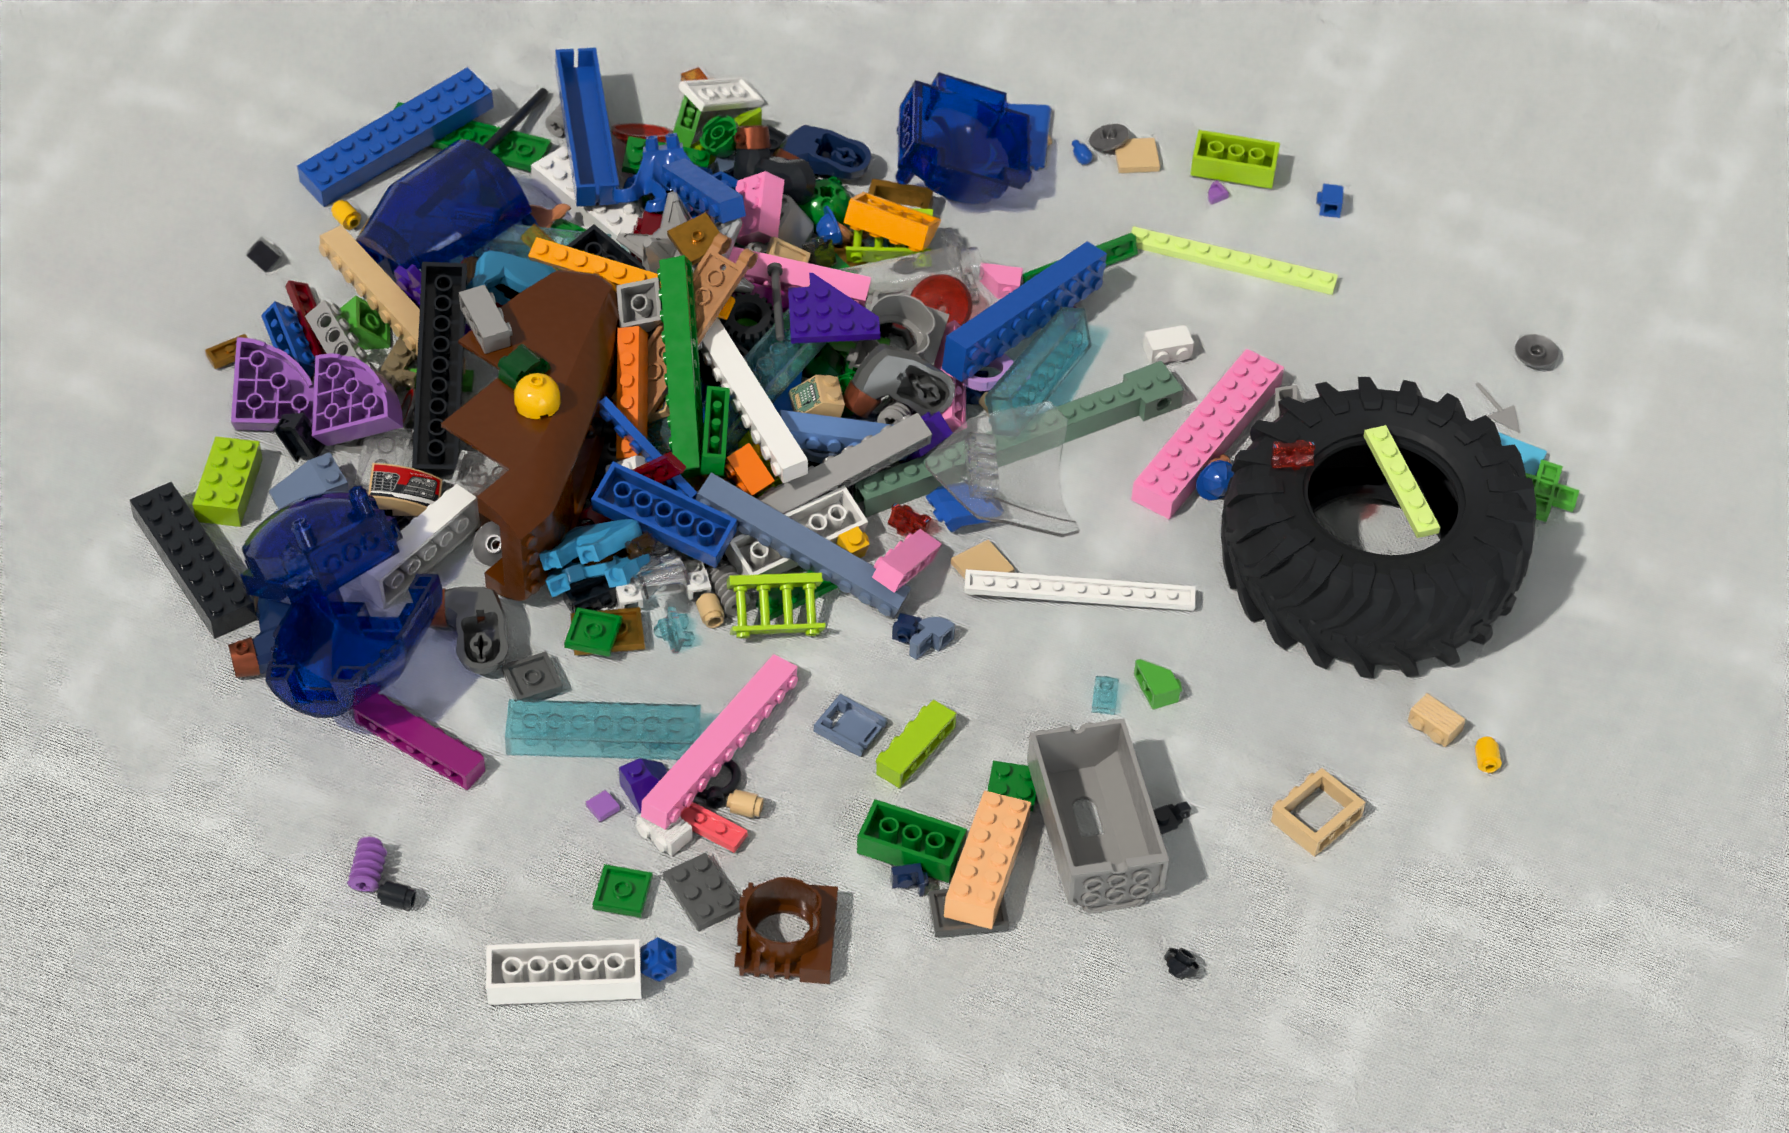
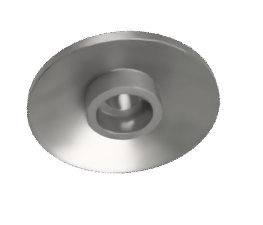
[1515,334,1558,367]
[473,521,502,566]

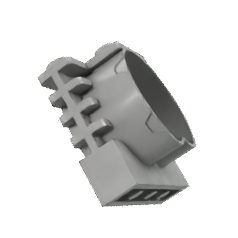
[846,289,950,369]

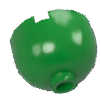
[699,115,739,158]

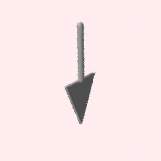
[1476,382,1520,433]

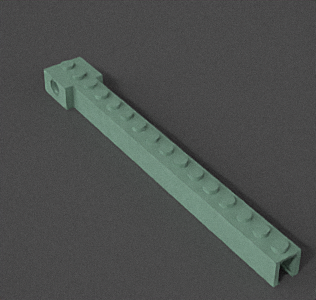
[853,360,1184,517]

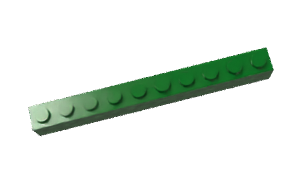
[657,255,706,478]

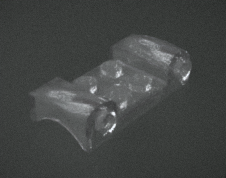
[633,541,690,600]

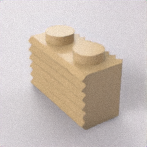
[1408,693,1466,747]

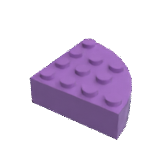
[231,337,314,431]
[312,353,403,446]

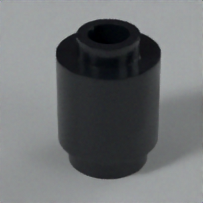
[377,880,416,910]

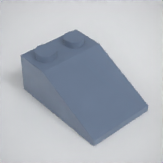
[269,452,350,524]

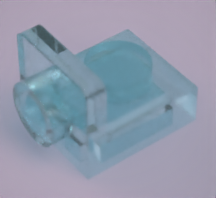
[1091,676,1119,715]

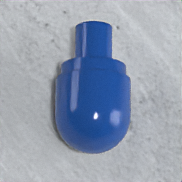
[1071,139,1093,165]

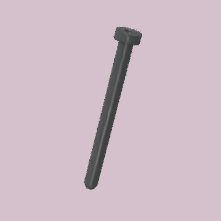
[767,262,785,341]

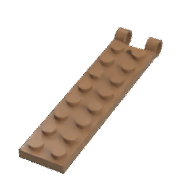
[611,233,758,422]

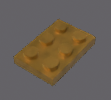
[570,607,645,656]

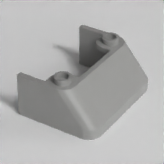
[745,194,814,253]

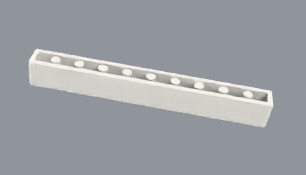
[698,317,808,483]

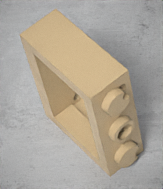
[1271,768,1366,857]

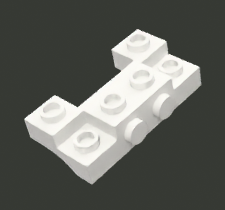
[616,556,711,609]

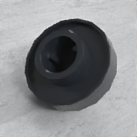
[1164,948,1200,979]

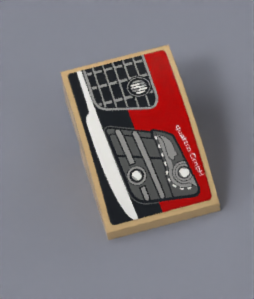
[368,463,443,516]

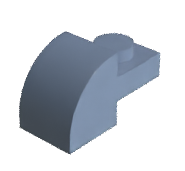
[909,617,955,660]

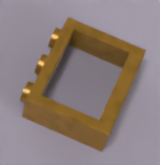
[868,178,934,209]

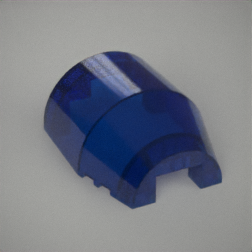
[355,139,532,280]
[265,572,443,718]

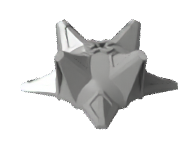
[616,192,755,293]

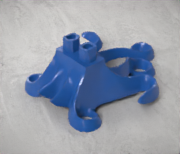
[612,133,728,213]

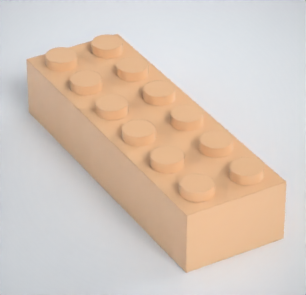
[944,791,1031,929]

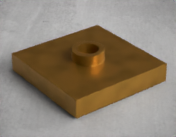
[667,212,720,266]

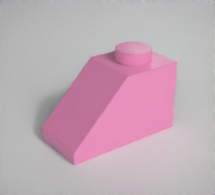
[979,263,1023,299]

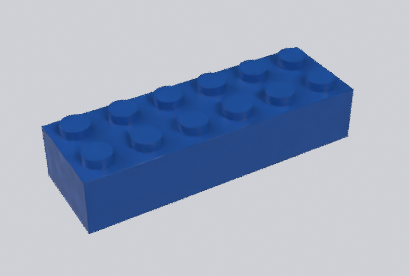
[591,461,737,568]

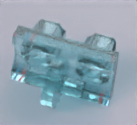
[653,606,695,654]

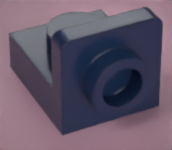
[892,613,922,643]
[890,863,929,897]

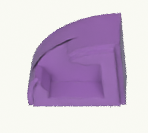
[1208,180,1229,205]

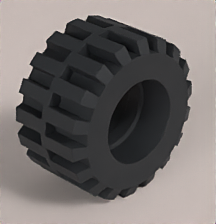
[719,292,775,353]

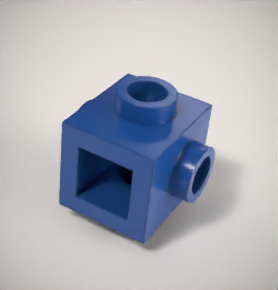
[640,937,677,982]

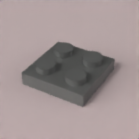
[502,651,563,706]

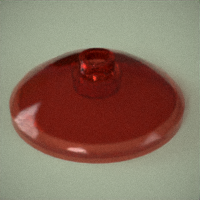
[611,123,673,145]
[910,274,973,326]

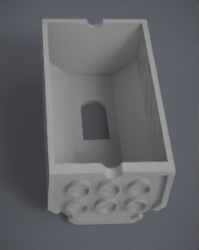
[1027,718,1169,914]

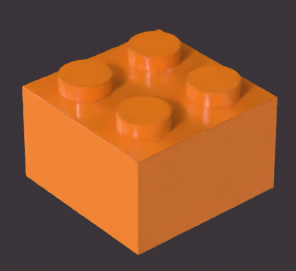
[724,443,775,497]

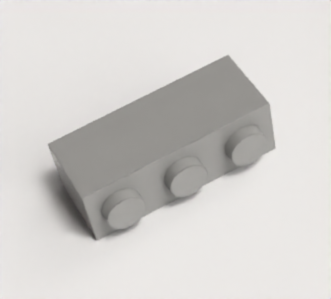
[459,284,513,354]

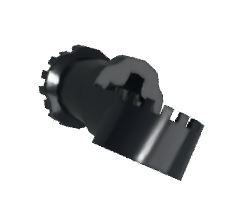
[586,417,616,439]

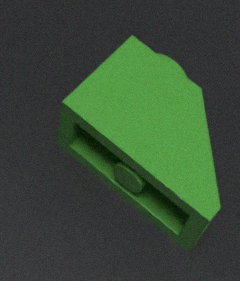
[1134,659,1182,710]

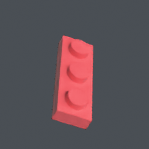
[680,802,748,853]

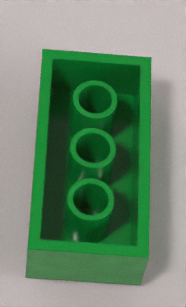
[857,799,967,883]

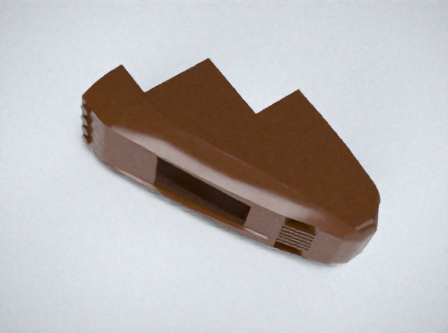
[441,270,620,601]

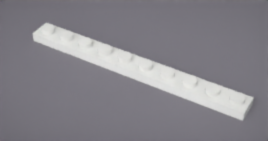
[964,569,1195,611]

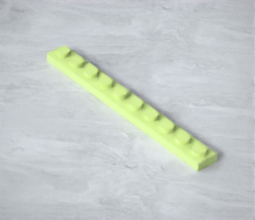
[1131,226,1338,295]

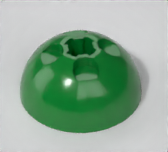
[798,179,852,234]

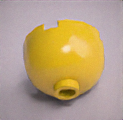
[514,373,561,419]

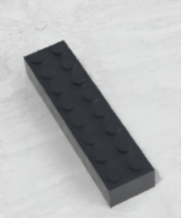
[130,482,257,639]

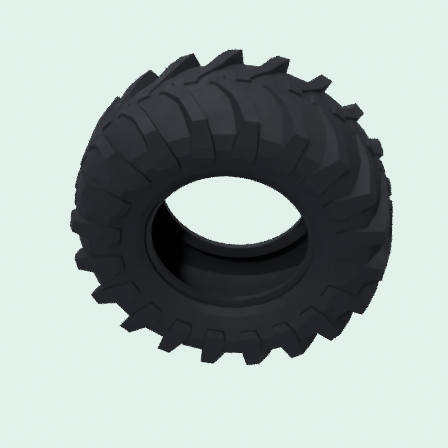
[1221,377,1537,678]

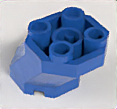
[926,477,1004,532]

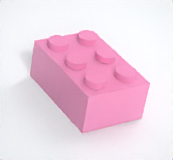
[735,171,784,247]

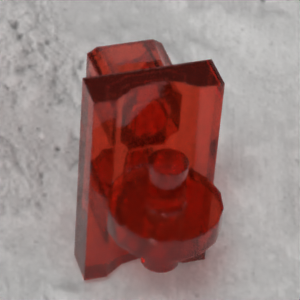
[1271,440,1315,470]
[887,503,931,536]

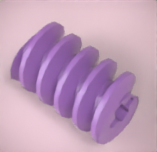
[347,837,387,892]

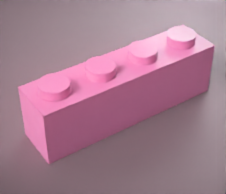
[872,529,942,593]

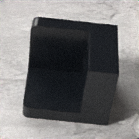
[246,236,281,272]

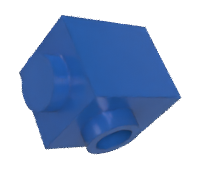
[1316,183,1344,218]

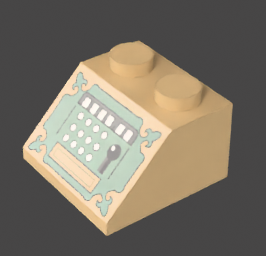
[789,375,845,418]

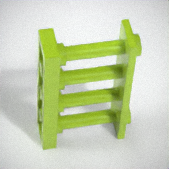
[846,208,933,265]
[726,572,826,639]

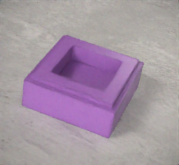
[586,790,620,822]

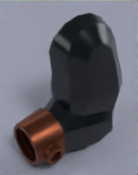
[734,125,815,205]

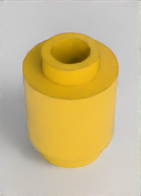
[331,200,361,230]
[1475,737,1502,773]

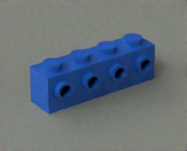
[261,301,315,378]

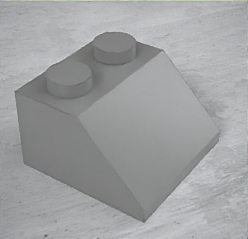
[616,277,663,332]

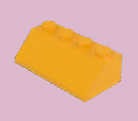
[844,192,941,252]

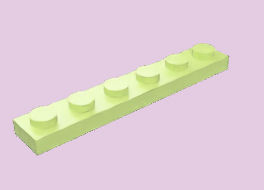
[1363,425,1440,538]

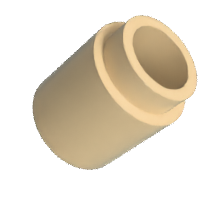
[696,593,724,628]
[727,789,764,818]

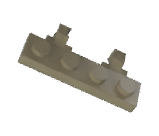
[378,337,417,390]

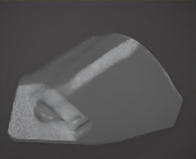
[925,401,1080,537]

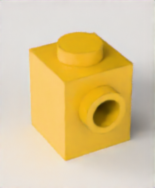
[835,526,870,558]

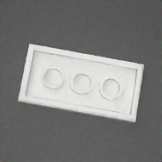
[678,77,764,112]

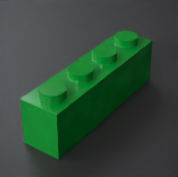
[700,386,730,476]

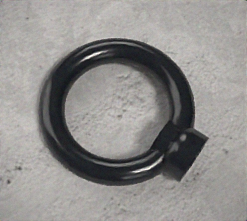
[696,759,741,809]

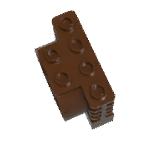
[735,877,838,984]

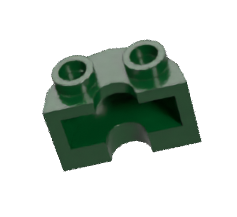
[498,344,551,390]

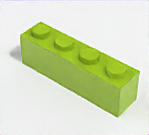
[876,699,956,789]

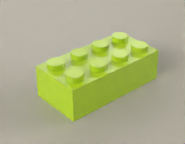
[1190,130,1280,189]
[192,436,263,527]

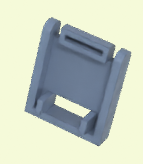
[814,693,888,756]

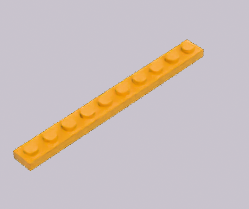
[528,237,735,320]

